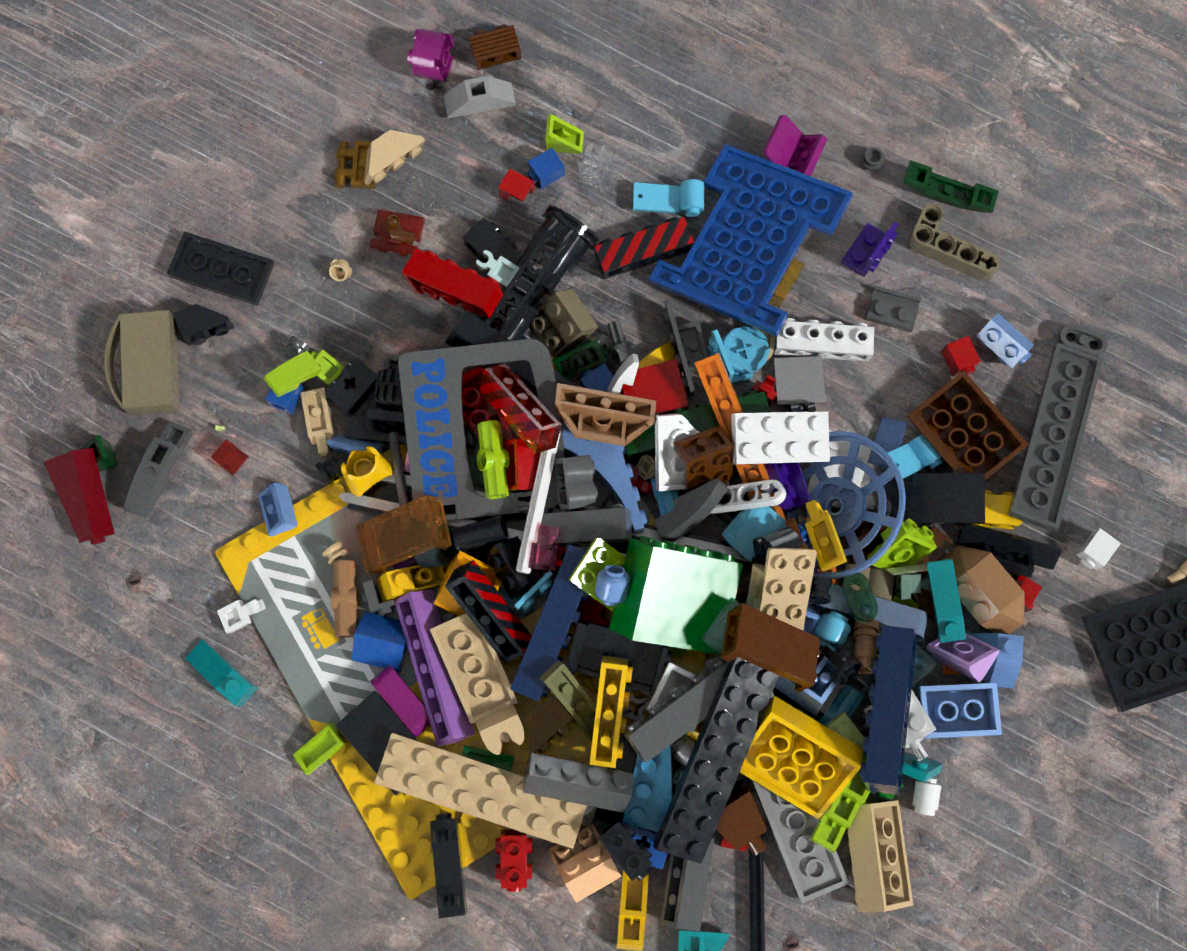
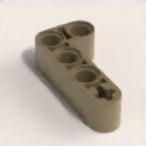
[908,204,1001,281]

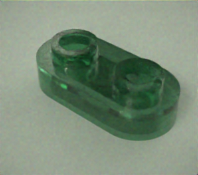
[842,572,878,623]

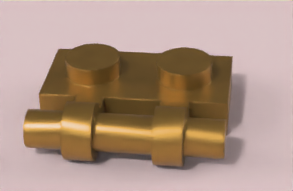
[334,141,376,189]

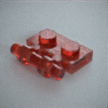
[370,210,425,256]

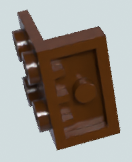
[673,426,733,493]

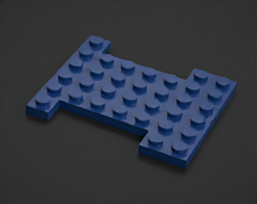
[648,144,853,337]

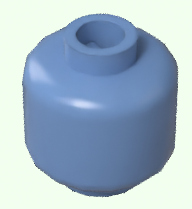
[595,565,631,606]

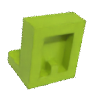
[310,349,344,386]

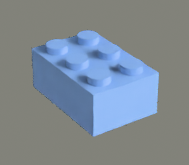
[914,683,1002,739]

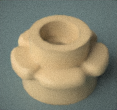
[329,259,352,281]

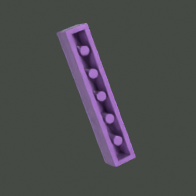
[395,590,476,746]

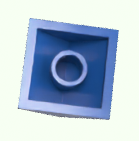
[352,612,408,672]

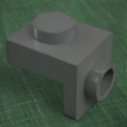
[361,580,396,616]

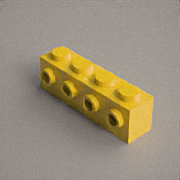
[589,656,633,768]

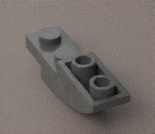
[123,421,193,519]

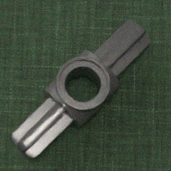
[607,321,639,370]

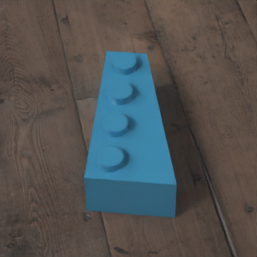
[622,717,673,832]

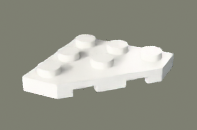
[655,414,729,491]

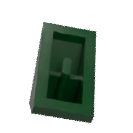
[80,435,118,472]

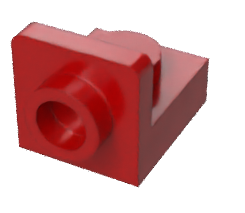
[1015,575,1042,613]

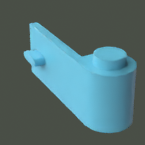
[633,179,704,218]
[885,434,944,479]

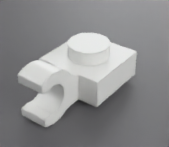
[217,599,266,634]

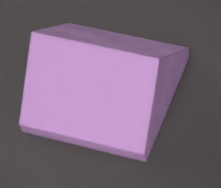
[927,633,999,684]

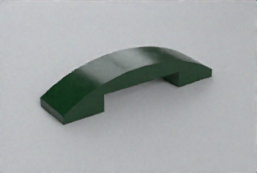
[903,160,999,213]

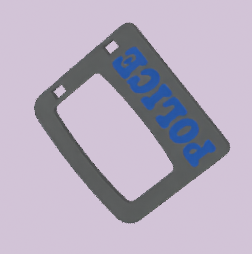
[398,339,564,523]

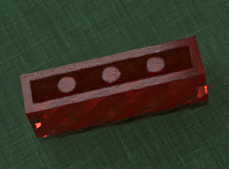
[479,363,562,454]

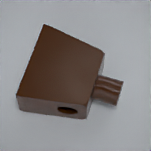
[716,787,767,856]

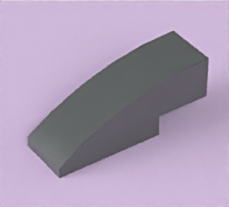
[654,478,728,542]

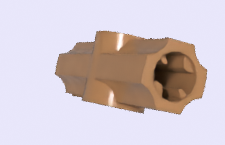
[331,560,359,638]

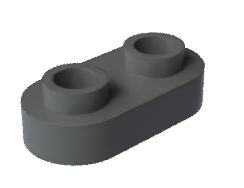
[1057,324,1108,357]

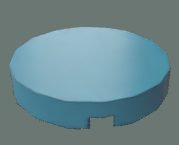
[723,326,770,374]

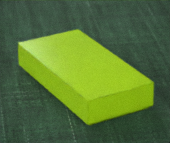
[292,723,347,775]

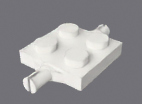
[864,682,936,761]

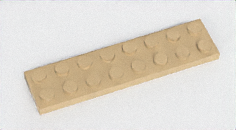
[375,733,587,849]

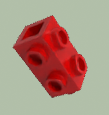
[495,830,532,892]

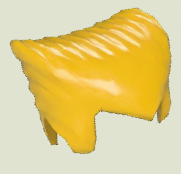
[341,446,393,497]

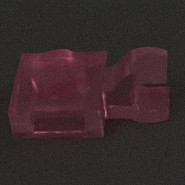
[528,525,559,571]

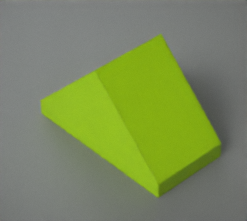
[545,114,584,154]

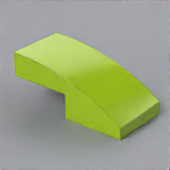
[264,351,322,397]

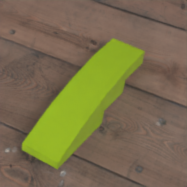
[809,745,870,853]

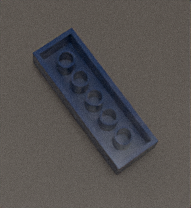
[510,545,589,701]
[860,625,917,795]

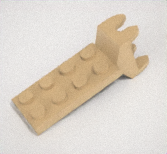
[430,613,524,755]

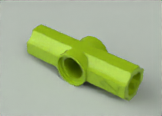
[477,420,509,499]

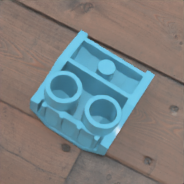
[722,495,786,562]

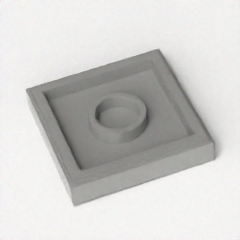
[773,356,826,407]

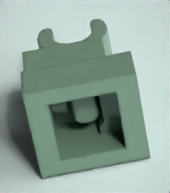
[895,572,930,600]

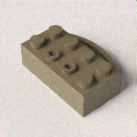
[104,310,180,416]

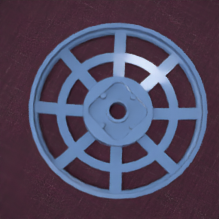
[787,431,906,579]

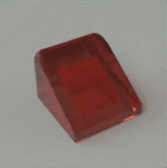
[211,439,249,475]

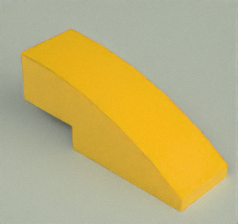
[616,867,649,951]

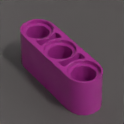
[370,664,431,738]

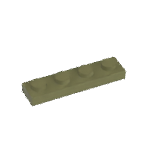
[540,660,596,742]

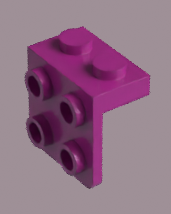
[763,115,827,176]

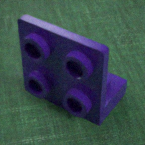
[841,222,899,277]

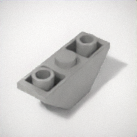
[443,76,516,118]

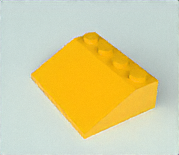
[740,696,863,819]

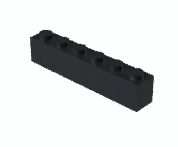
[445,310,579,422]

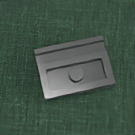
[865,286,921,333]

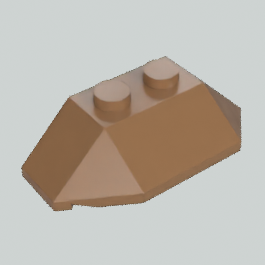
[554,383,656,446]
[940,545,1025,634]

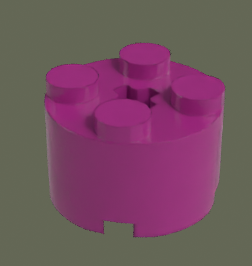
[407,29,454,81]

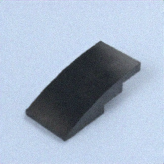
[883,473,985,525]

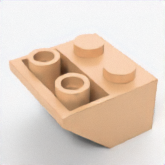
[548,824,622,903]

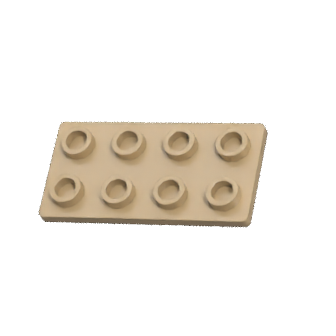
[746,547,817,630]

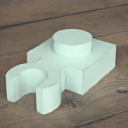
[476,250,519,289]

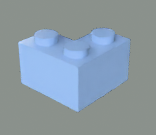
[775,657,839,716]

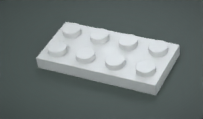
[731,411,830,464]

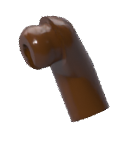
[385,215,415,245]

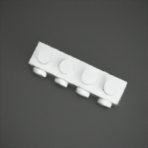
[774,318,874,362]

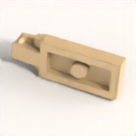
[300,387,334,457]

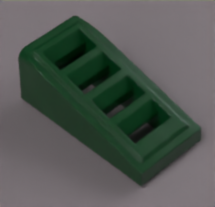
[552,336,607,379]

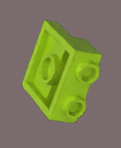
[867,519,937,571]

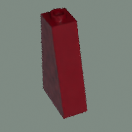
[44,448,115,545]

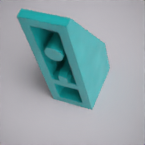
[926,558,966,643]
[185,639,258,707]

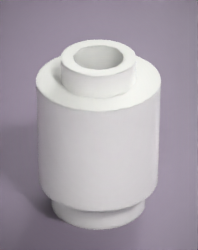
[912,778,941,816]

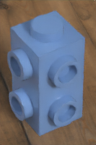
[976,313,1034,368]

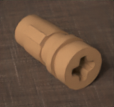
[853,618,880,675]

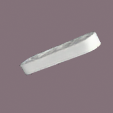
[709,480,786,515]

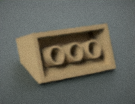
[847,800,913,912]

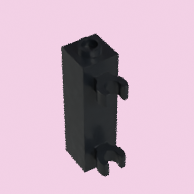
[430,813,467,918]

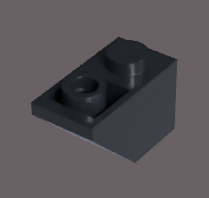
[174,304,234,345]

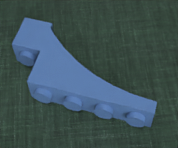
[562,422,647,535]

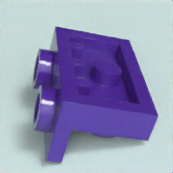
[765,463,811,512]

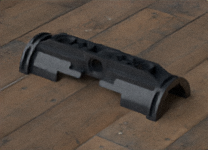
[478,205,599,341]

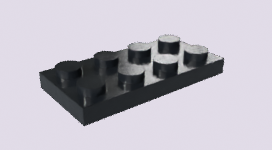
[167,231,275,306]

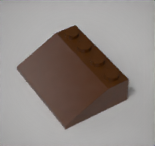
[907,370,1029,480]

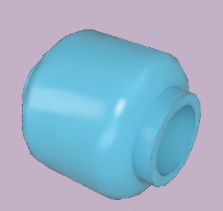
[813,611,851,648]

